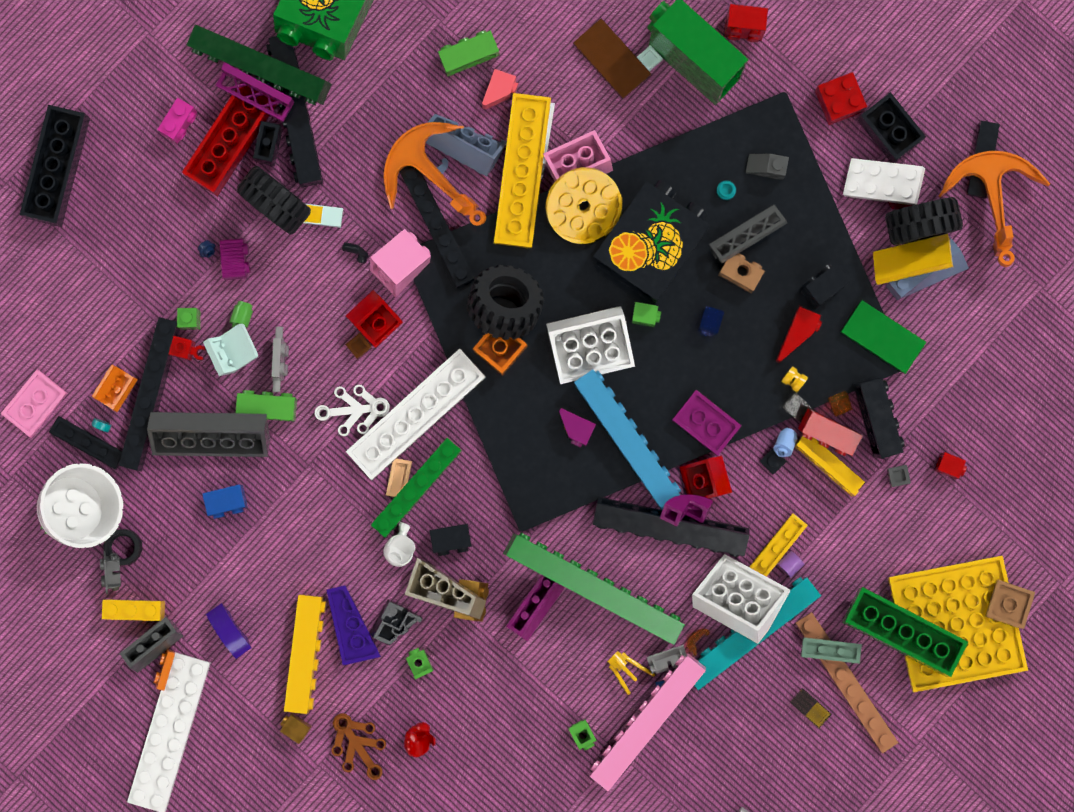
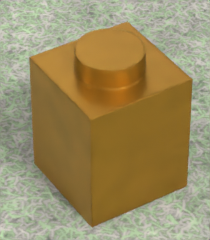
[280,714,312,744]

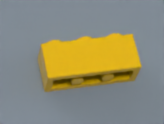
[102,599,165,621]

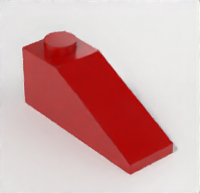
[776,307,822,363]

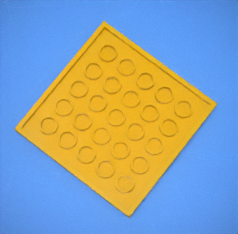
[888,556,1028,692]

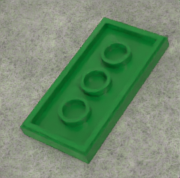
[840,300,926,374]

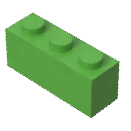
[438,30,500,77]
[236,390,297,422]

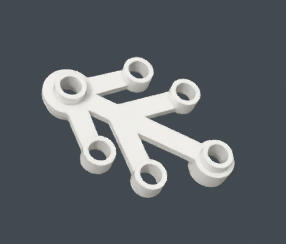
[315,385,390,436]

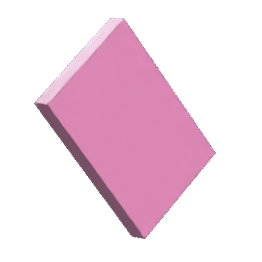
[1,369,68,438]

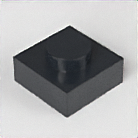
[759,448,787,475]

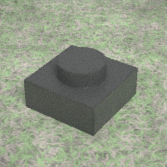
[887,465,911,487]

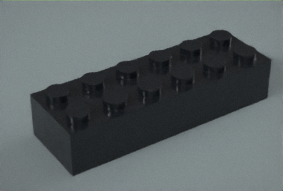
[19,105,90,227]

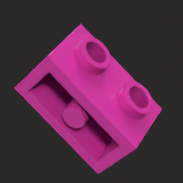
[157,97,197,144]

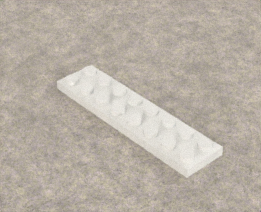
[346,349,486,480]
[127,652,211,812]

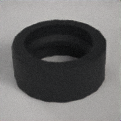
[103,529,142,565]

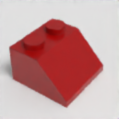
[345,290,403,348]
[679,455,732,499]

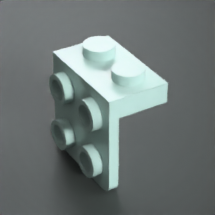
[203,324,258,376]

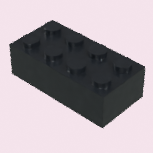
[853,377,905,459]

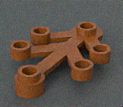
[331,713,387,780]

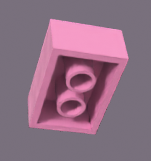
[543,130,613,182]

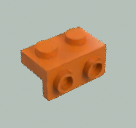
[92,364,138,412]

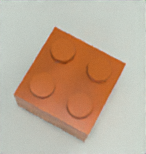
[473,333,527,376]

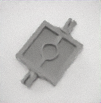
[271,327,289,392]

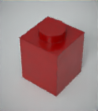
[934,452,967,479]

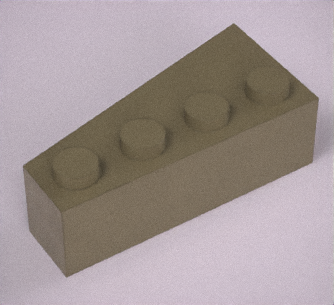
[405,558,486,619]

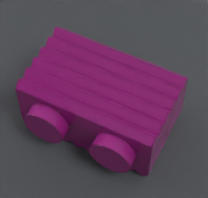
[220,238,251,280]

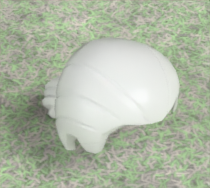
[383,522,415,567]

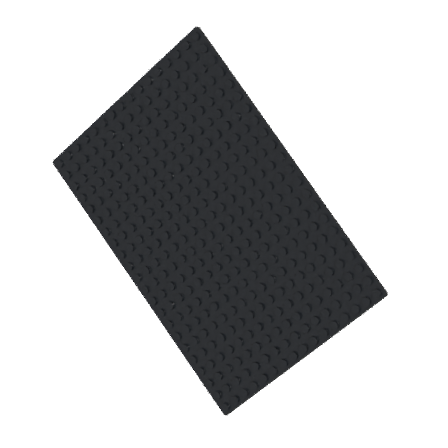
[413,92,900,532]

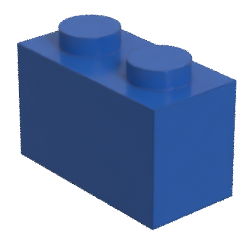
[202,484,248,519]

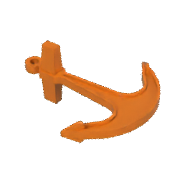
[384,122,486,226]
[938,151,1050,267]

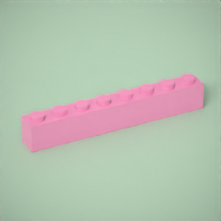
[590,653,706,791]

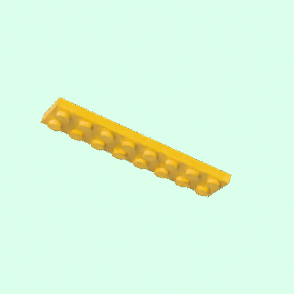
[494,93,551,248]

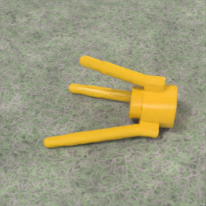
[607,651,655,695]

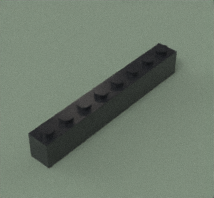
[266,36,323,188]
[119,317,180,472]
[593,497,750,557]

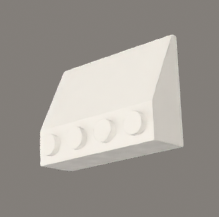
[546,306,635,384]
[692,554,790,644]

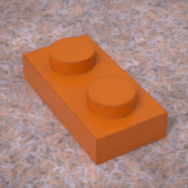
[153,649,175,691]

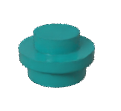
[717,181,736,200]

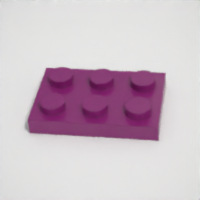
[672,390,742,456]

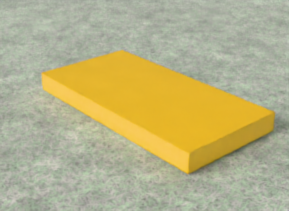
[873,234,953,285]

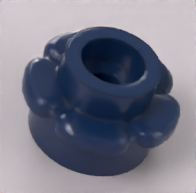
[197,240,216,258]

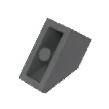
[746,154,789,180]

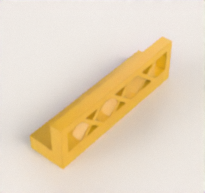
[795,436,865,497]

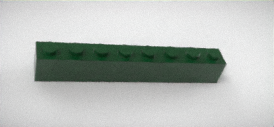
[186,24,332,106]

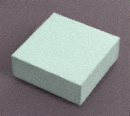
[637,45,663,71]

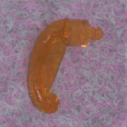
[687,629,710,656]

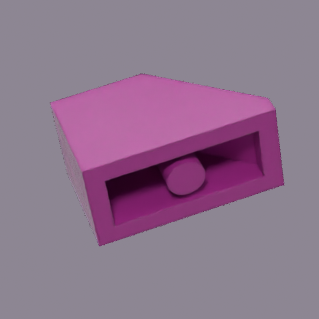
[559,408,596,448]

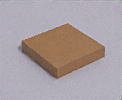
[985,580,1035,629]

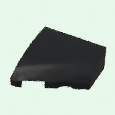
[370,599,423,645]

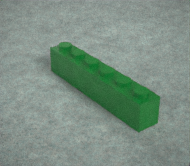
[371,438,462,538]

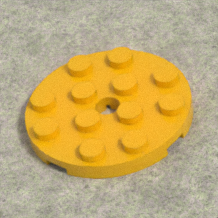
[546,167,622,244]

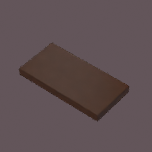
[573,18,651,99]

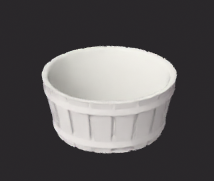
[37,464,123,548]

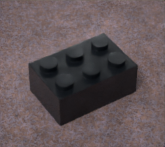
[857,92,926,163]

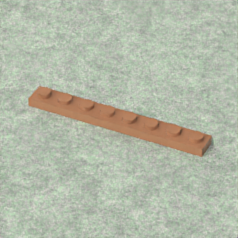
[795,612,898,754]

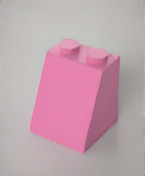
[370,229,431,297]

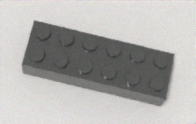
[147,412,270,457]

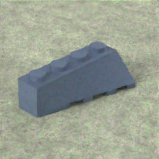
[426,114,507,177]
[886,236,969,300]

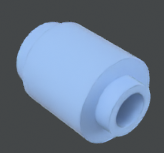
[773,428,797,457]

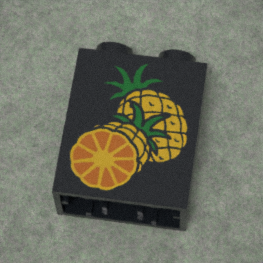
[592,180,710,305]

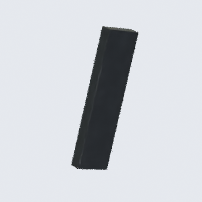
[967,120,1000,199]
[49,416,122,470]

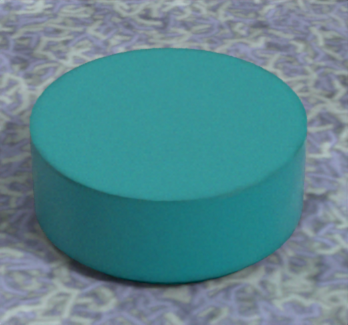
[91,418,112,432]

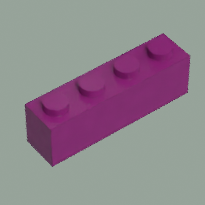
[506,575,565,641]

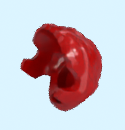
[404,722,435,758]

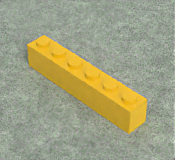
[284,594,326,714]

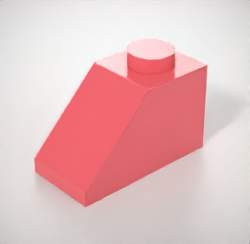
[482,69,519,109]

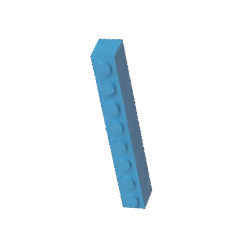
[574,369,681,510]

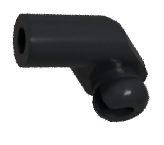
[342,242,369,264]

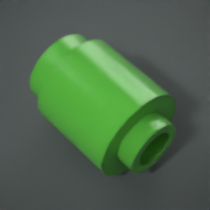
[229,301,253,328]

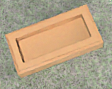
[386,458,412,497]

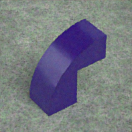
[206,603,252,659]

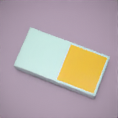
[303,204,343,228]

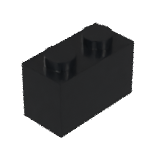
[253,121,283,166]
[429,524,472,556]

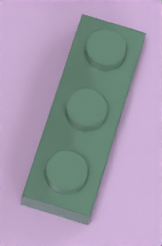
[800,637,862,664]

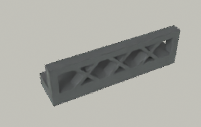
[709,205,787,263]

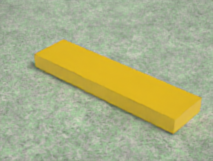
[749,513,808,577]

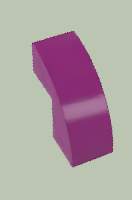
[660,495,713,526]

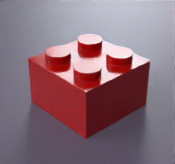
[724,4,768,42]
[815,72,867,125]

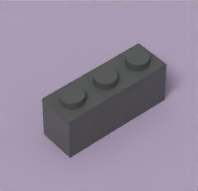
[119,617,184,673]

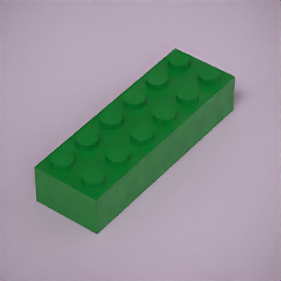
[842,587,968,677]

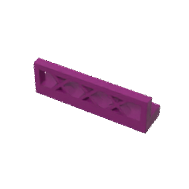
[215,62,294,122]

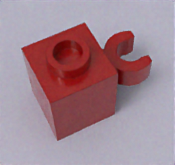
[169,336,206,361]

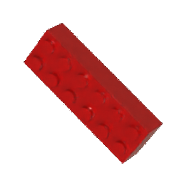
[182,82,277,197]

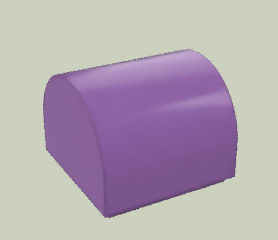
[777,551,805,578]

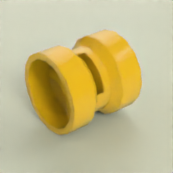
[781,366,808,393]

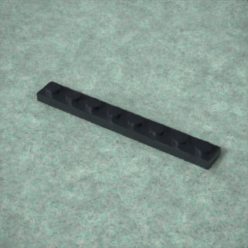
[400,166,475,288]

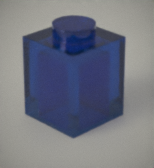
[698,306,725,337]

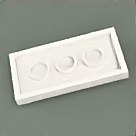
[843,158,925,205]

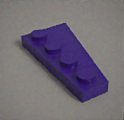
[326,585,381,665]

